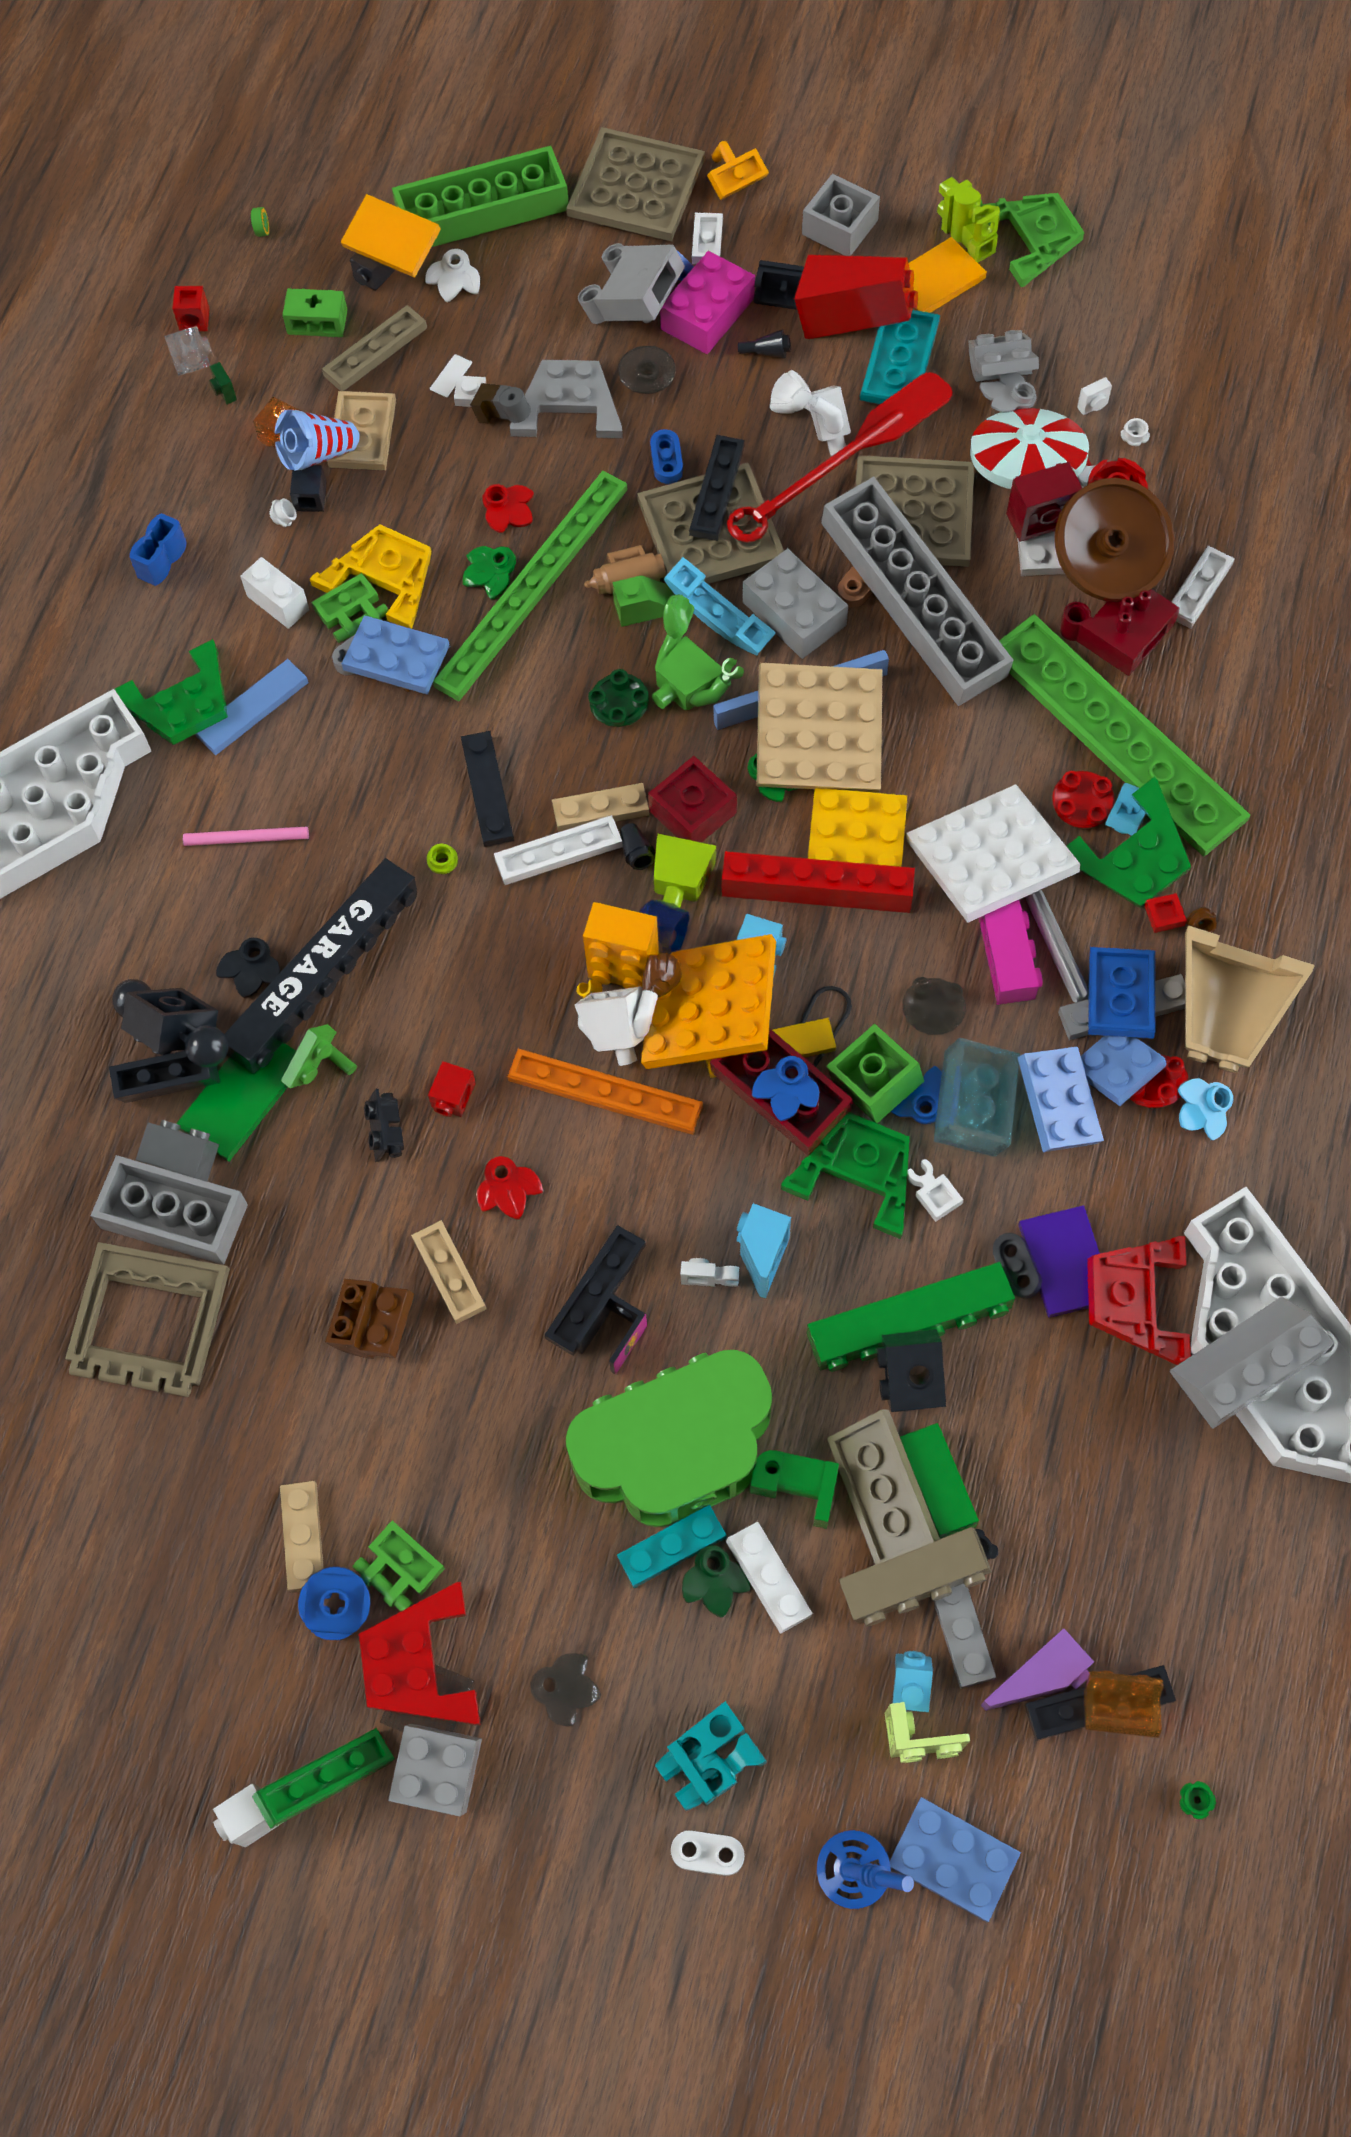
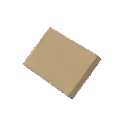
[327,391,396,470]

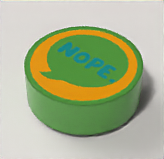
[251,207,269,237]

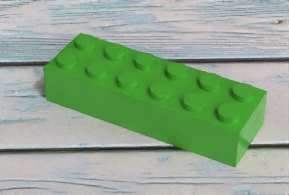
[392,146,569,247]

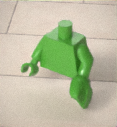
[652,594,744,710]

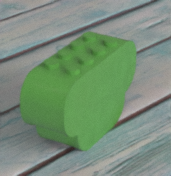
[566,1350,772,1527]

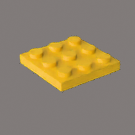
[808,788,907,867]

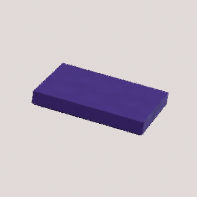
[1018,1205,1100,1318]

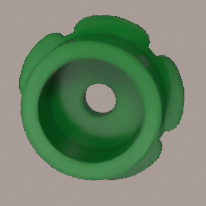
[1179,1781,1216,1819]

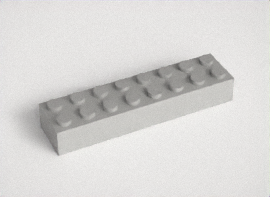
[821,477,1014,706]

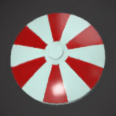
[970,408,1089,489]

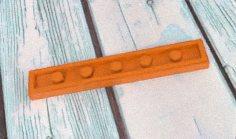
[507,1048,703,1135]

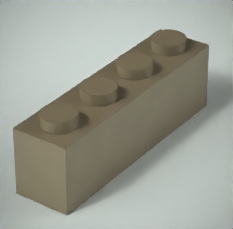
[839,1527,992,1627]

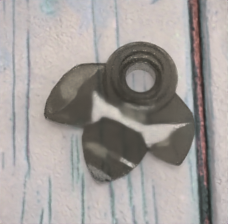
[530,1653,601,1727]

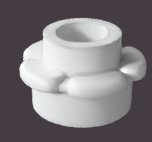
[1121,418,1150,446]
[270,498,297,527]

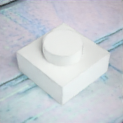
[454,375,487,407]
[1077,377,1112,415]

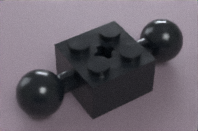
[112,979,228,1068]

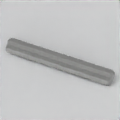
[1026,890,1089,1003]

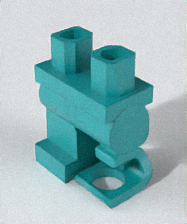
[655,1701,767,1812]

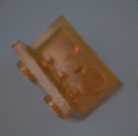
[1084,1671,1163,1738]

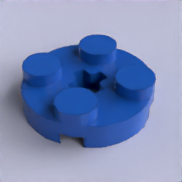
[298,1566,371,1640]

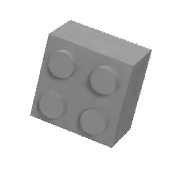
[802,174,880,256]
[388,1724,482,1816]

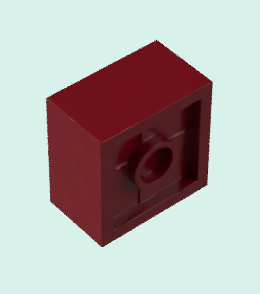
[1006,462,1082,542]
[648,756,737,843]

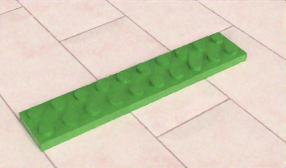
[999,614,1250,857]

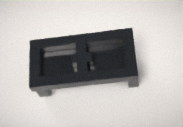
[754,260,804,310]

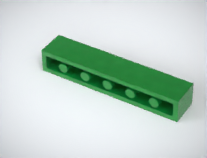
[806,1262,1015,1372]

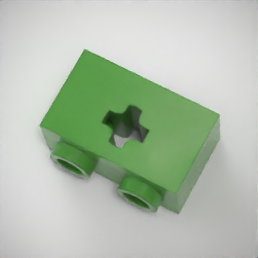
[283,288,347,337]

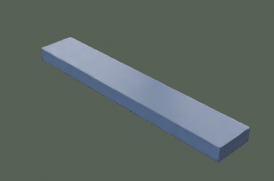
[714,650,889,730]

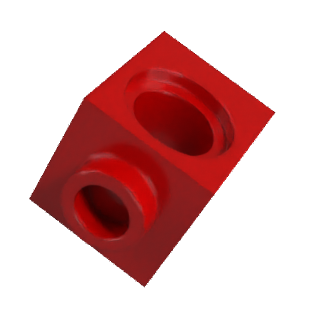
[172,286,210,332]
[428,1061,476,1117]

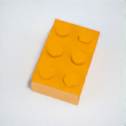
[583,902,659,989]

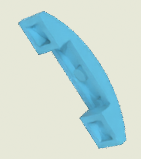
[664,557,776,655]

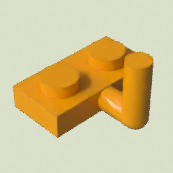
[707,141,769,200]

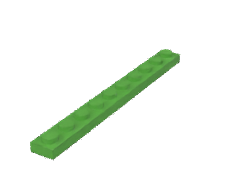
[433,471,627,701]

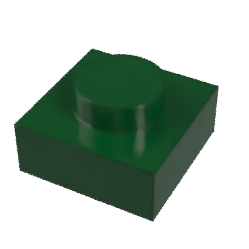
[209,362,237,405]

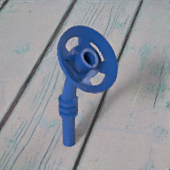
[817,1830,914,1909]

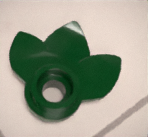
[682,1545,750,1618]

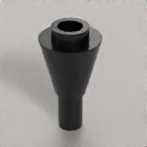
[738,329,791,358]

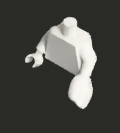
[770,370,851,456]

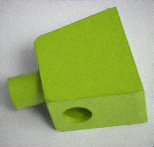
[654,834,716,912]

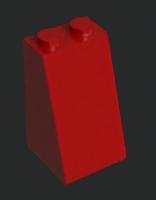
[794,255,918,339]

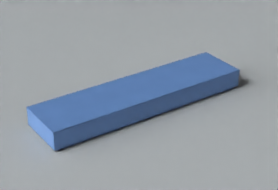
[196,659,309,756]

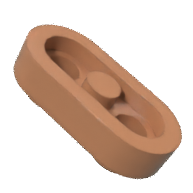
[837,566,873,608]

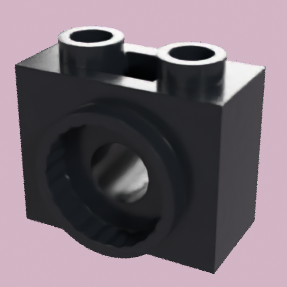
[877,1329,946,1412]

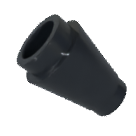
[620,823,655,870]

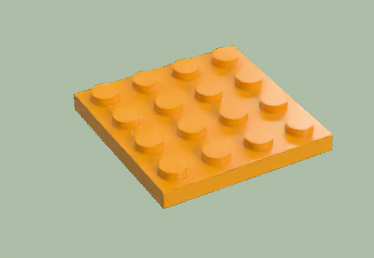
[641,934,776,1069]

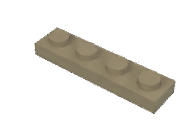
[322,305,427,391]

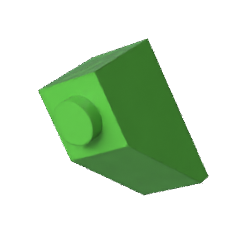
[612,575,674,627]

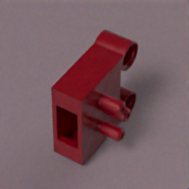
[1060,589,1180,676]

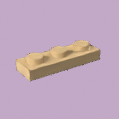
[552,783,649,832]
[411,1220,486,1324]
[280,1481,324,1592]

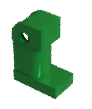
[750,1450,839,1529]

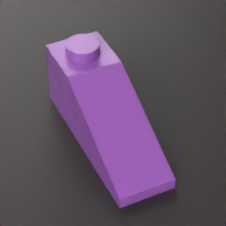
[981,1629,1094,1711]

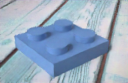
[1081,1036,1166,1106]

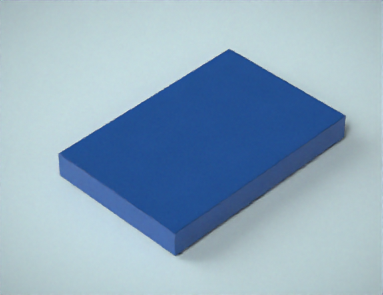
[1088,947,1155,1038]

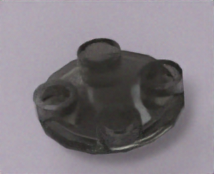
[902,977,966,1035]

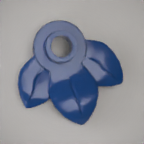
[752,1056,819,1121]
[891,1066,947,1124]

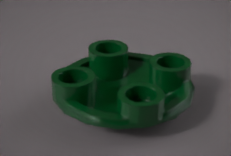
[588,669,649,727]

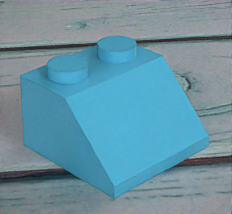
[737,1203,791,1298]

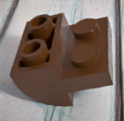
[325,1278,414,1359]

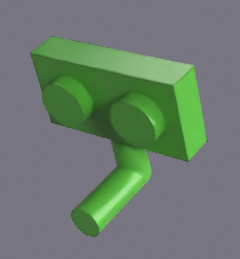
[281,1024,357,1088]

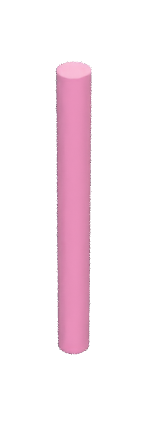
[183,827,309,846]

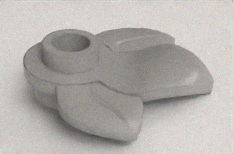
[980,372,1036,412]

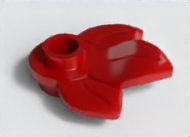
[482,484,534,533]
[477,1156,543,1220]

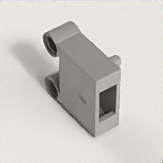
[578,243,685,324]

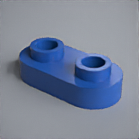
[650,429,683,484]

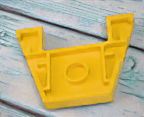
[310,524,432,629]

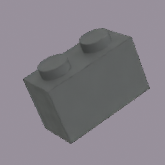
[136,1120,219,1182]

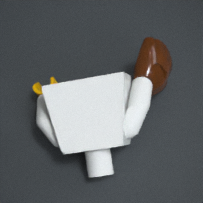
[574,953,682,1066]

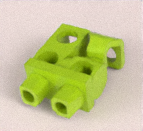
[937,177,1000,263]

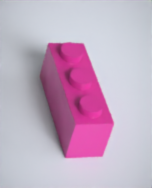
[979,900,1042,1005]

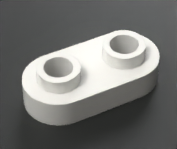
[671,1831,745,1876]

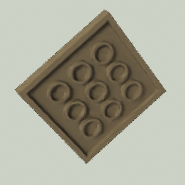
[566,127,705,241]
[855,455,974,567]
[637,463,784,594]

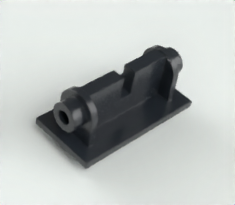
[364,1089,404,1162]

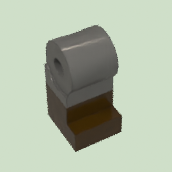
[470,383,531,424]

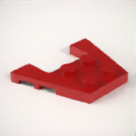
[1087,1236,1191,1365]
[359,1582,481,1726]

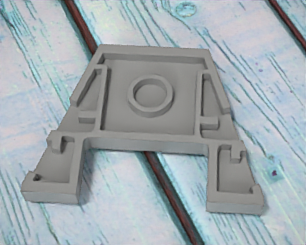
[510,360,623,438]

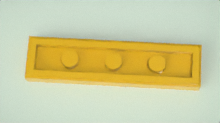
[706,1017,836,1078]

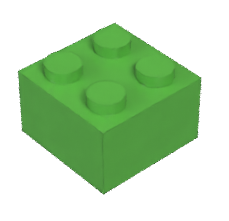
[826,1024,924,1123]

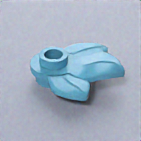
[1178,1078,1233,1140]

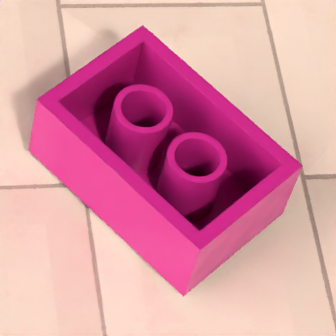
[660,250,755,354]

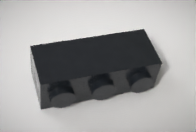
[109,1050,220,1103]

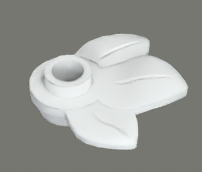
[425,249,480,302]

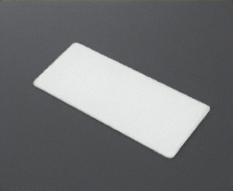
[430,354,472,397]

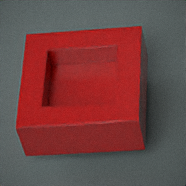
[1144,893,1187,933]

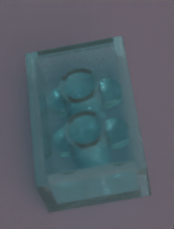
[934,1038,1020,1157]

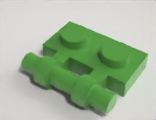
[311,573,388,643]
[353,1520,445,1611]

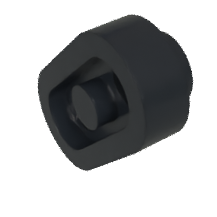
[993,1233,1042,1299]

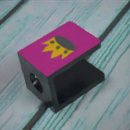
[575,1291,647,1374]

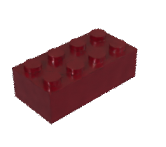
[710,1028,853,1156]

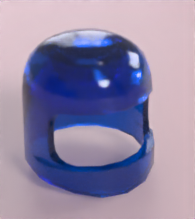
[639,899,690,954]

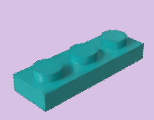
[617,1504,727,1588]

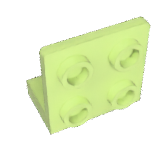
[885,1702,970,1763]

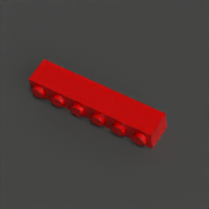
[722,851,915,913]

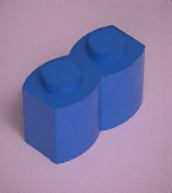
[130,513,187,586]

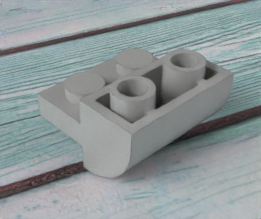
[968,330,1039,382]

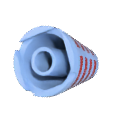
[275,410,360,471]

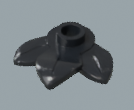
[216,937,280,998]

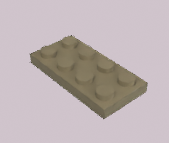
[827,1409,940,1565]

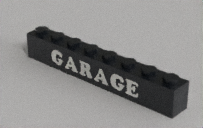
[224,858,417,1074]

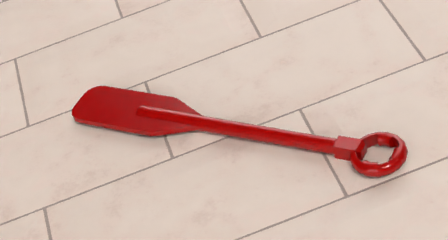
[727,372,953,543]

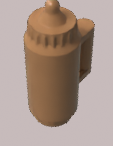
[584,545,666,594]

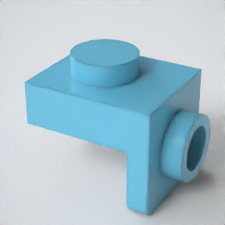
[1105,783,1146,835]
[892,1651,933,1712]

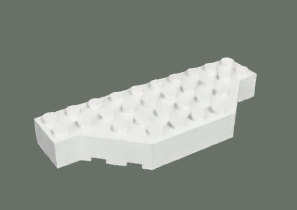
[0,689,152,899]
[1184,1187,1351,1483]

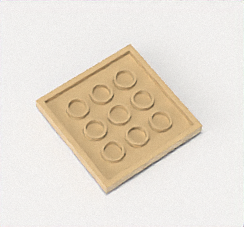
[757,663,882,793]

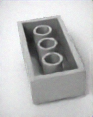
[90,1155,248,1265]

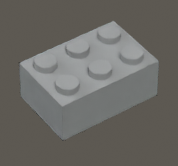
[743,548,848,659]

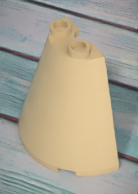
[1185,926,1314,1073]

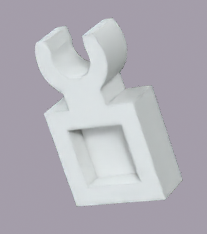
[907,1159,963,1222]
[681,1258,739,1287]

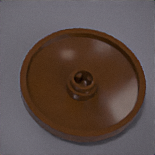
[1055,478,1175,602]

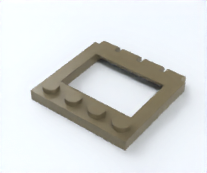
[65,1242,230,1397]

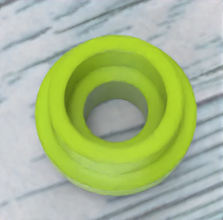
[427,843,458,874]

